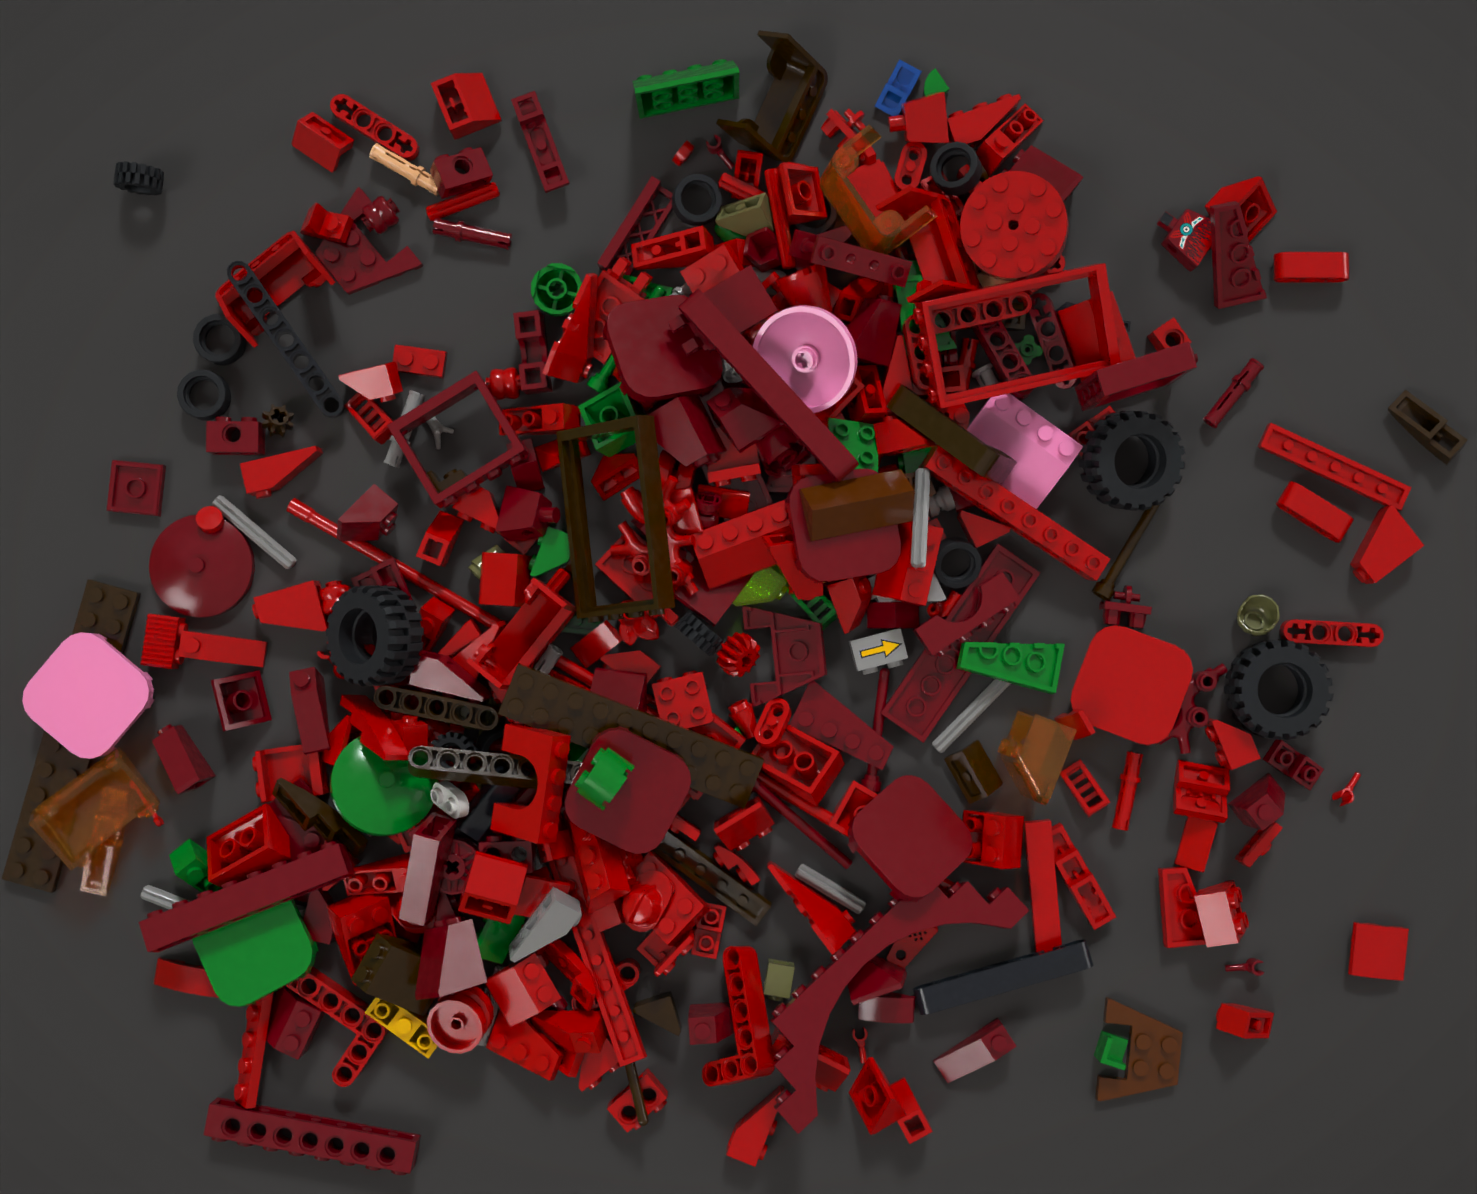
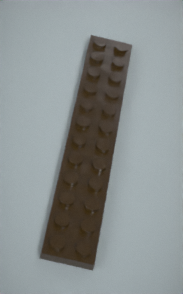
[2,579,141,893]

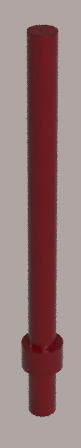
[752,777,853,869]

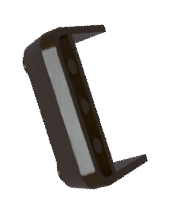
[716,30,828,162]

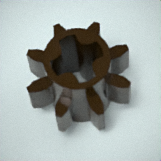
[262,404,294,437]

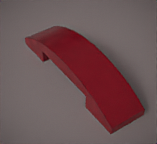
[511,91,570,193]

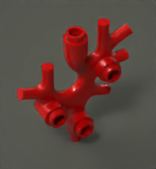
[610,475,699,596]

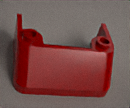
[876,186,979,304]
[215,231,336,348]
[466,577,576,690]

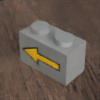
[848,628,908,675]

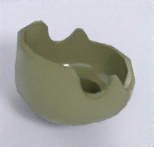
[1237,594,1280,636]

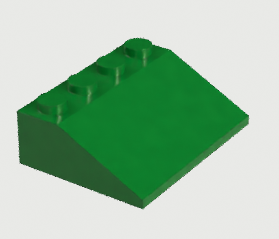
[632,59,739,119]

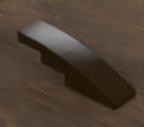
[272,778,368,859]

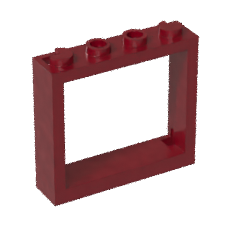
[1075,341,1198,412]
[387,371,529,508]

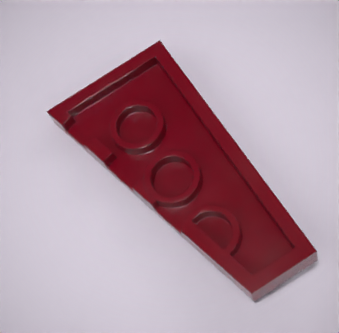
[1210,201,1267,309]
[789,681,894,770]

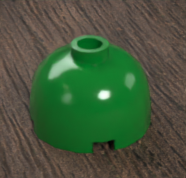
[531,263,582,316]

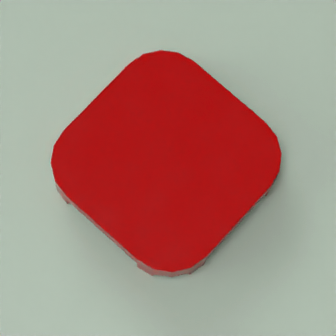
[1071,625,1193,746]

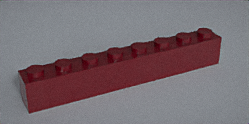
[139,841,356,952]

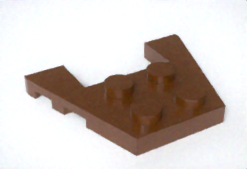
[1095,997,1183,1101]

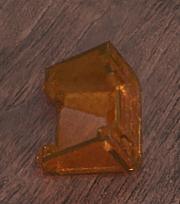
[29,747,160,871]

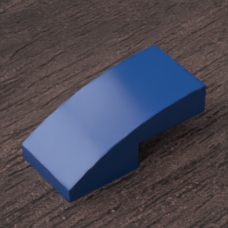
[874,59,922,116]

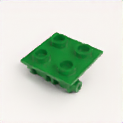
[828,418,878,472]

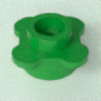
[1015,334,1043,365]

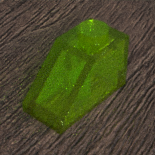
[732,567,789,607]

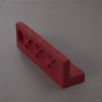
[597,176,673,276]

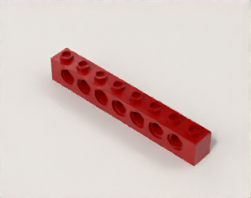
[919,445,1110,581]

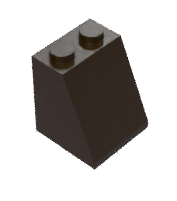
[351,933,434,1016]

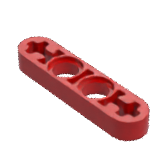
[330,94,420,161]
[1279,619,1384,647]

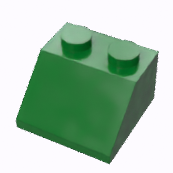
[578,382,645,457]

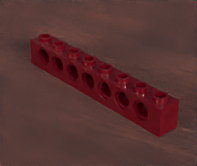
[203,1097,421,1175]

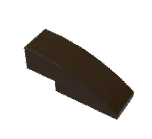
[1388,389,1468,465]

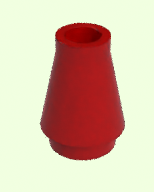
[728,699,757,739]

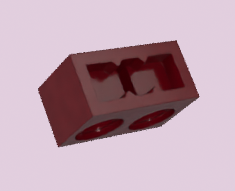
[479,835,536,873]

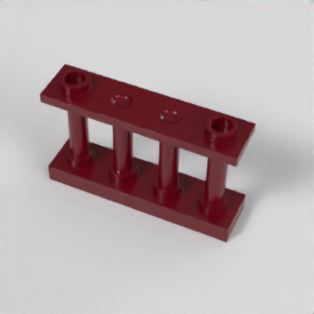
[788,229,912,288]

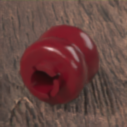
[361,196,400,234]

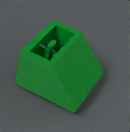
[476,915,527,964]

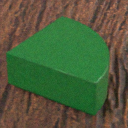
[924,68,949,96]

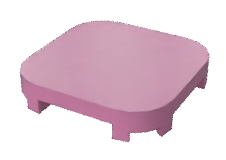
[22,632,155,759]

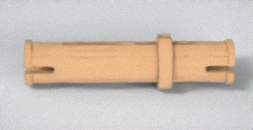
[369,143,439,196]

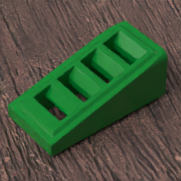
[786,588,838,630]

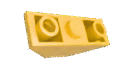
[364,997,437,1059]

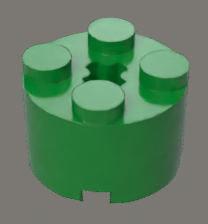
[574,747,635,811]

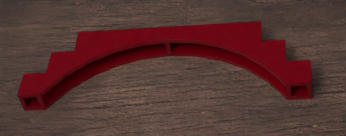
[770,881,1029,1134]

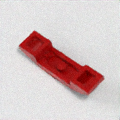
[521,924,596,1011]
[154,957,219,998]

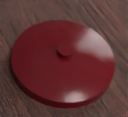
[149,515,255,617]

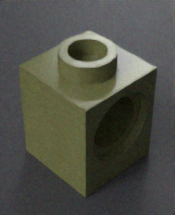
[763,958,795,1001]

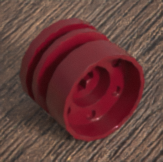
[439,835,479,895]

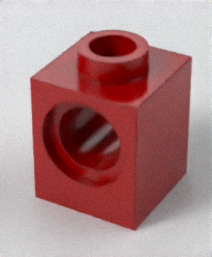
[1147,317,1191,351]

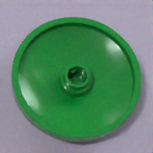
[330,736,438,836]

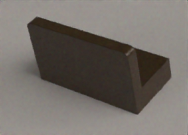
[944,740,1003,804]

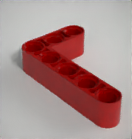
[902,291,1032,391]
[702,946,775,1086]
[286,967,389,1087]

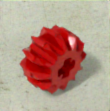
[717,632,760,677]

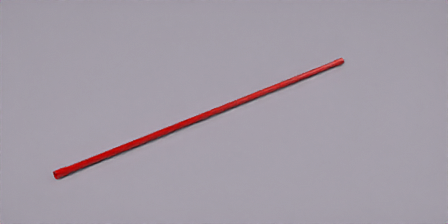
[286,498,954,896]

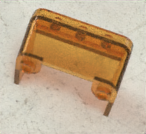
[820,124,938,255]
[998,711,1076,805]

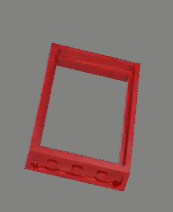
[913,263,1121,408]

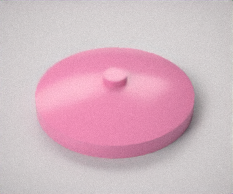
[753,305,858,413]

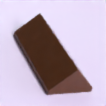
[799,469,915,542]

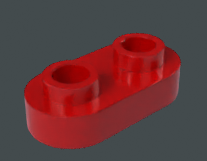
[894,142,927,192]
[754,698,792,748]

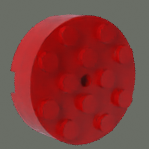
[960,171,1069,281]

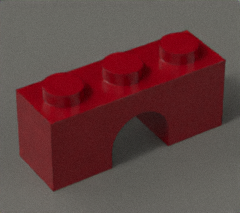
[513,310,553,395]

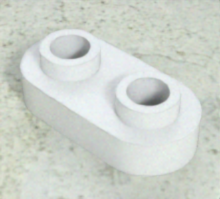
[430,780,469,819]

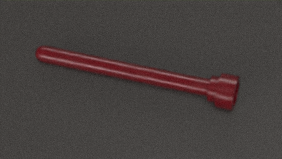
[861,668,890,792]

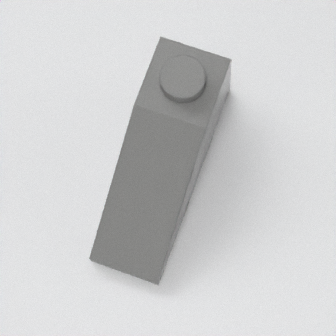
[509,887,582,963]

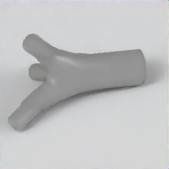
[426,417,454,450]

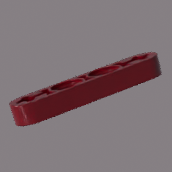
[1029,293,1078,389]

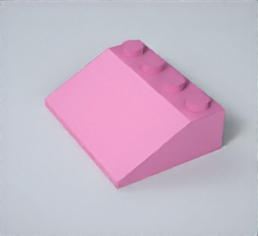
[967,393,1083,509]

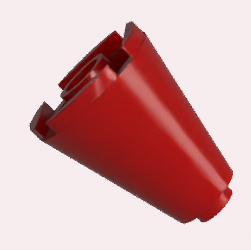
[775,264,833,314]

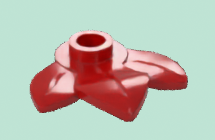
[618,600,660,646]

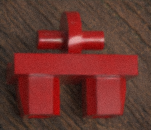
[821,108,868,154]

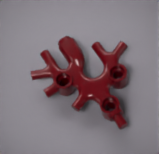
[1158,663,1228,754]

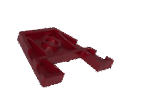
[315,187,423,295]
[742,606,827,707]

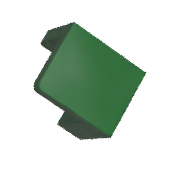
[1094,1030,1128,1070]

